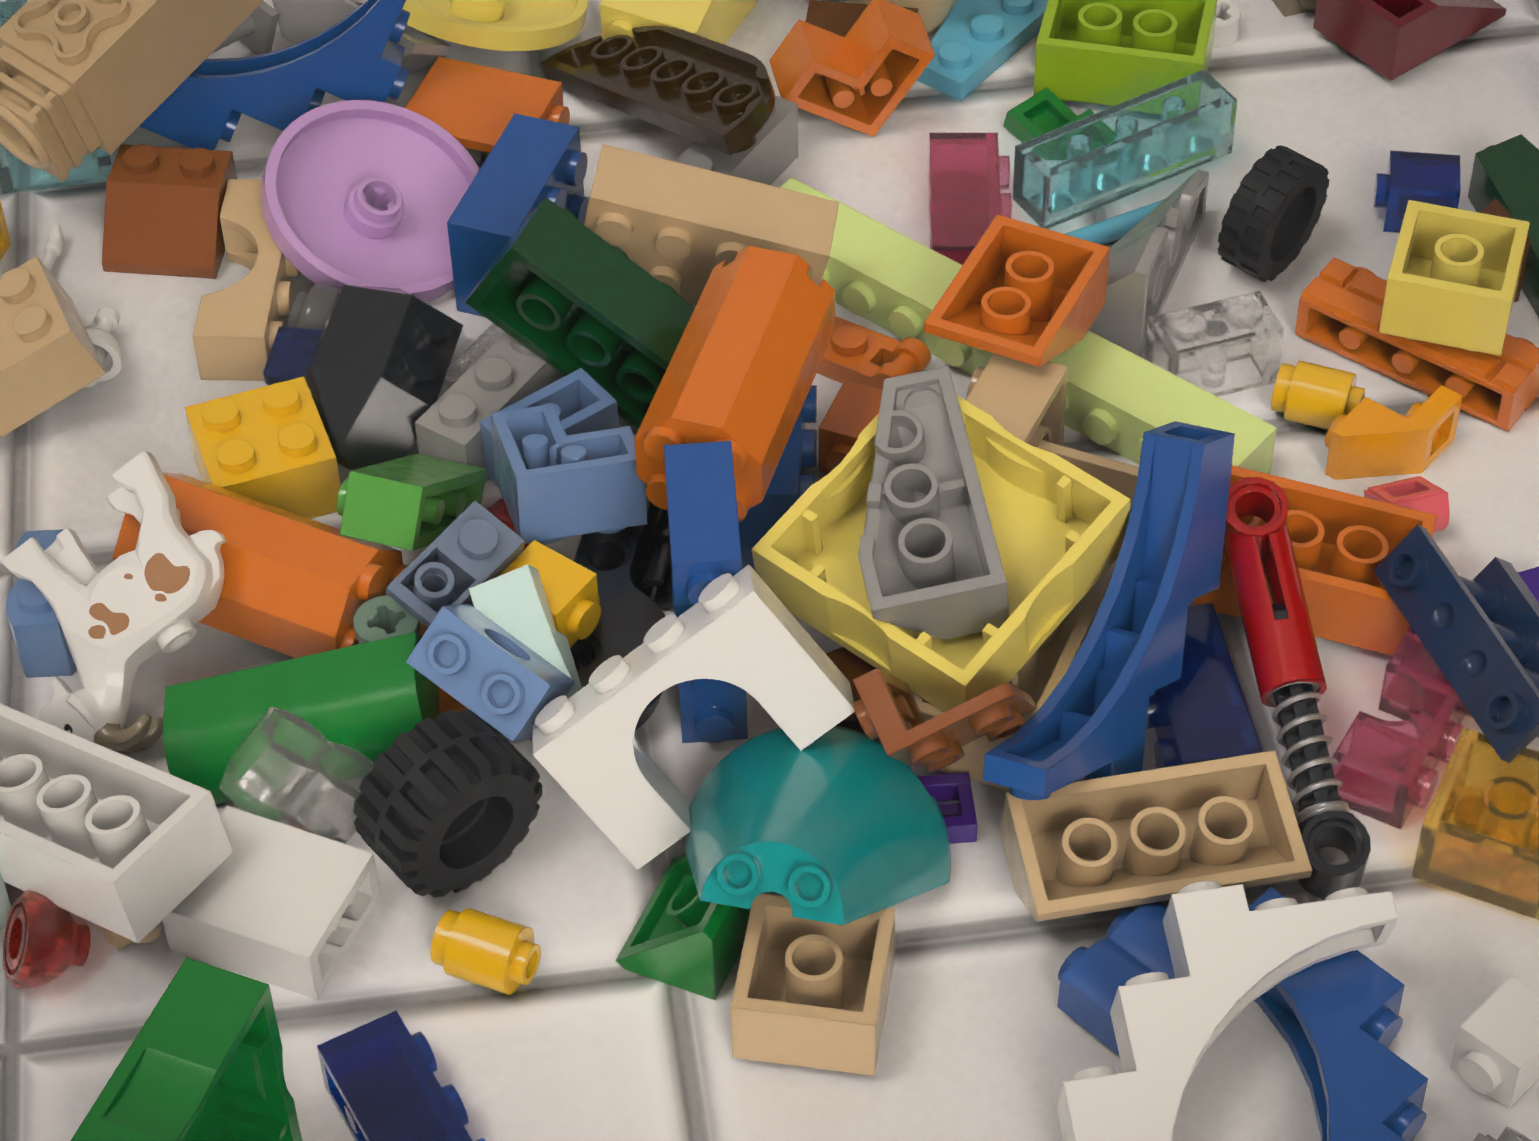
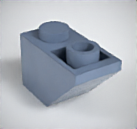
[386,500,525,627]

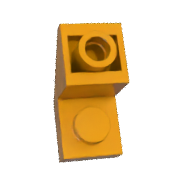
[1325,385,1462,480]

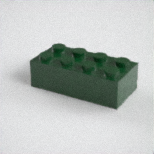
[465,197,695,430]

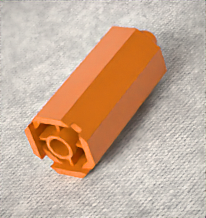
[634,245,835,522]
[113,472,407,658]

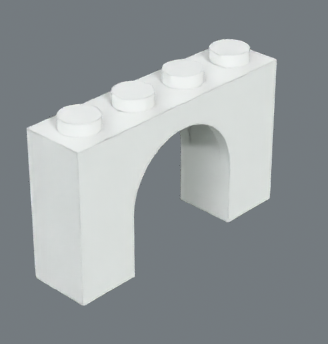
[532,565,855,870]

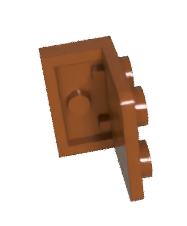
[853,668,1037,772]

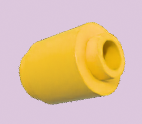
[1271,360,1365,430]
[430,908,541,995]

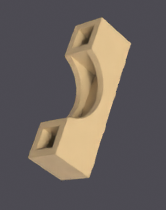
[192,179,302,381]

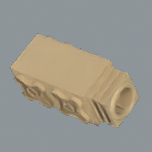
[0,0,263,182]

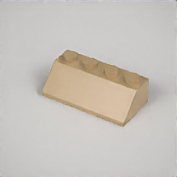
[1000,750,1312,922]

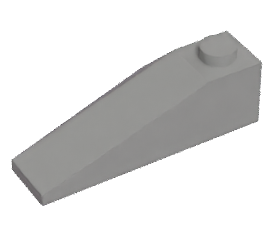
[1089,170,1209,357]
[858,366,1009,640]

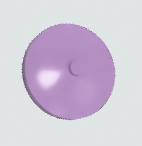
[260,100,480,302]

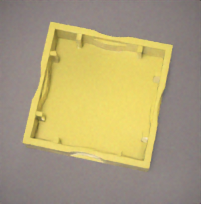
[751,395,1130,712]

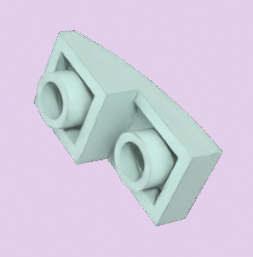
[469,564,582,698]

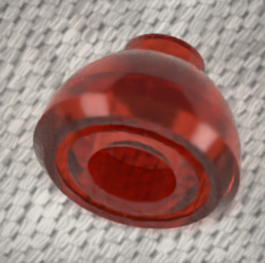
[3,890,91,989]

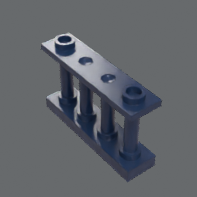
[1373,525,1539,763]

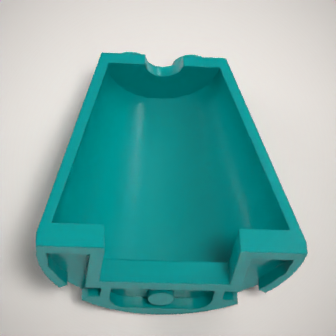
[682,726,951,925]

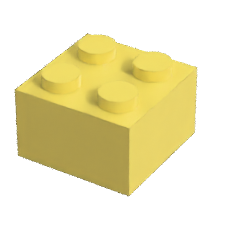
[1379,200,1530,356]

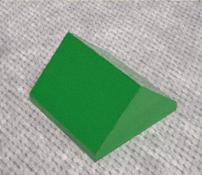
[615,854,770,1000]

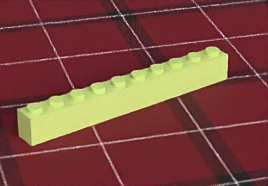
[780,177,1277,474]

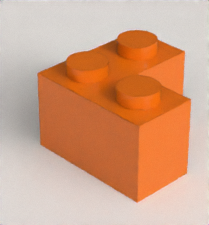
[769,0,935,137]

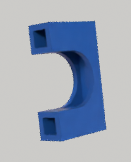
[664,441,748,743]

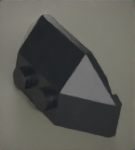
[306,285,464,471]

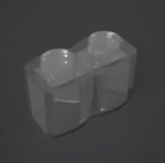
[219,707,374,844]

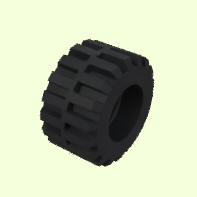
[353,709,542,898]

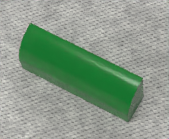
[163,632,439,804]

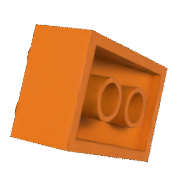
[924,214,1110,367]

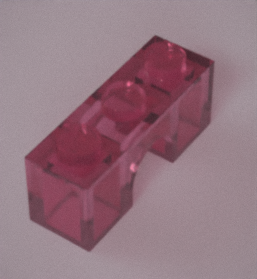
[1333,626,1473,830]

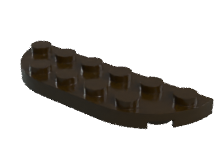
[540,26,775,156]

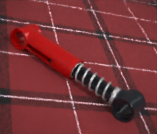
[1223,477,1371,900]

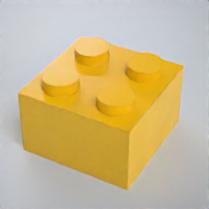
[184,376,341,519]

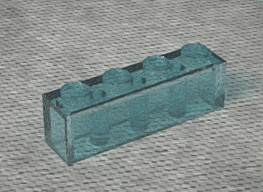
[1013,69,1237,229]

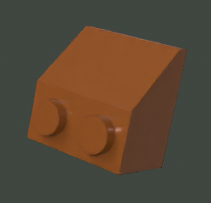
[102,144,237,279]

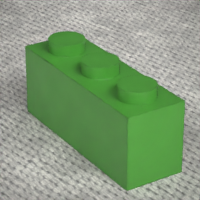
[337,453,487,551]

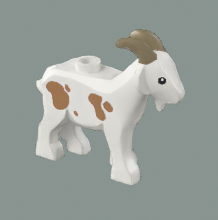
[1,451,226,753]

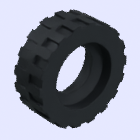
[1217,145,1330,282]

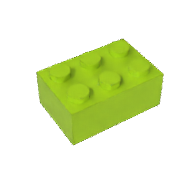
[1033,0,1217,117]

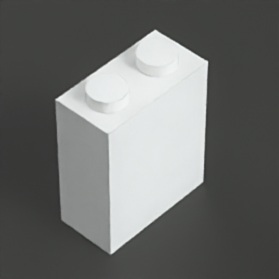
[162,805,381,1000]

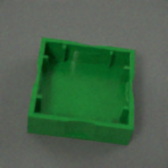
[71,957,302,1141]

